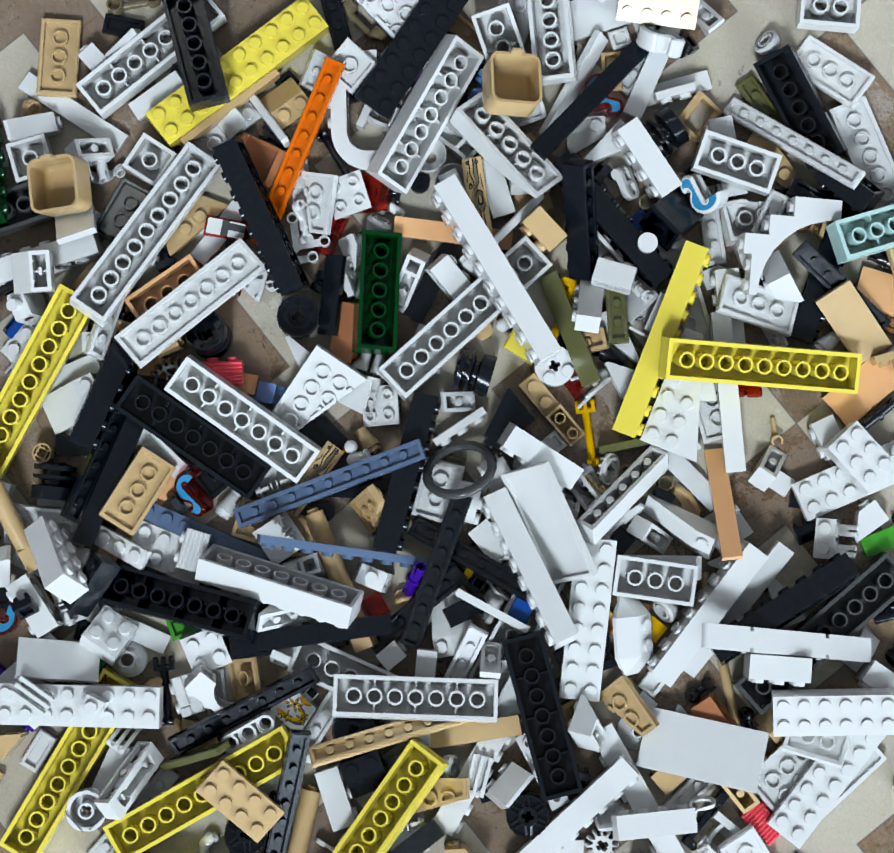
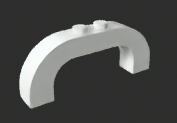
[328,50,380,171]

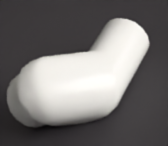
[375,202,406,217]
[199,832,219,853]

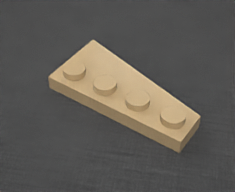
[414,778,470,814]

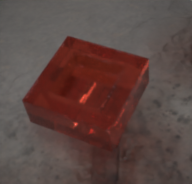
[564,380,583,401]

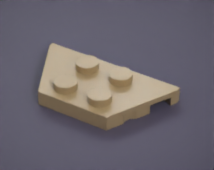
[166,195,227,258]

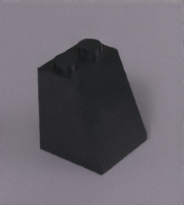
[639,188,704,251]
[483,388,535,452]
[339,749,389,798]

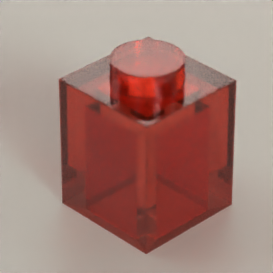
[362,591,391,616]

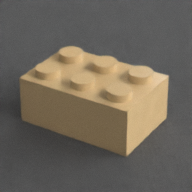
[519,205,568,252]

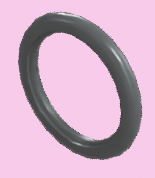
[422,440,497,500]

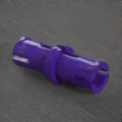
[402,561,427,597]

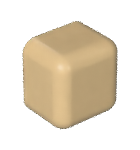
[482,47,543,117]
[27,153,92,217]

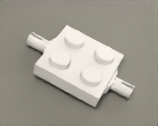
[0,324,36,376]

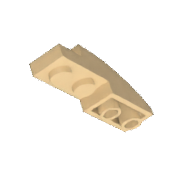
[518,372,585,447]

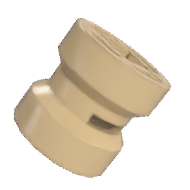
[32,443,55,463]

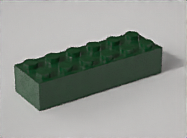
[352,229,402,356]

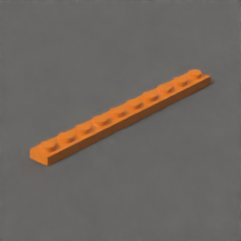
[249,57,346,245]

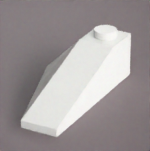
[721,199,807,247]
[431,589,476,658]

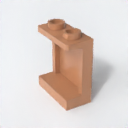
[237,132,287,189]

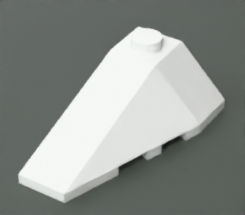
[643,494,718,560]

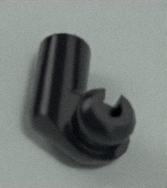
[873,601,894,625]

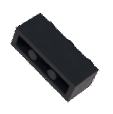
[61,551,121,617]

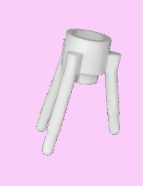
[570,368,611,409]

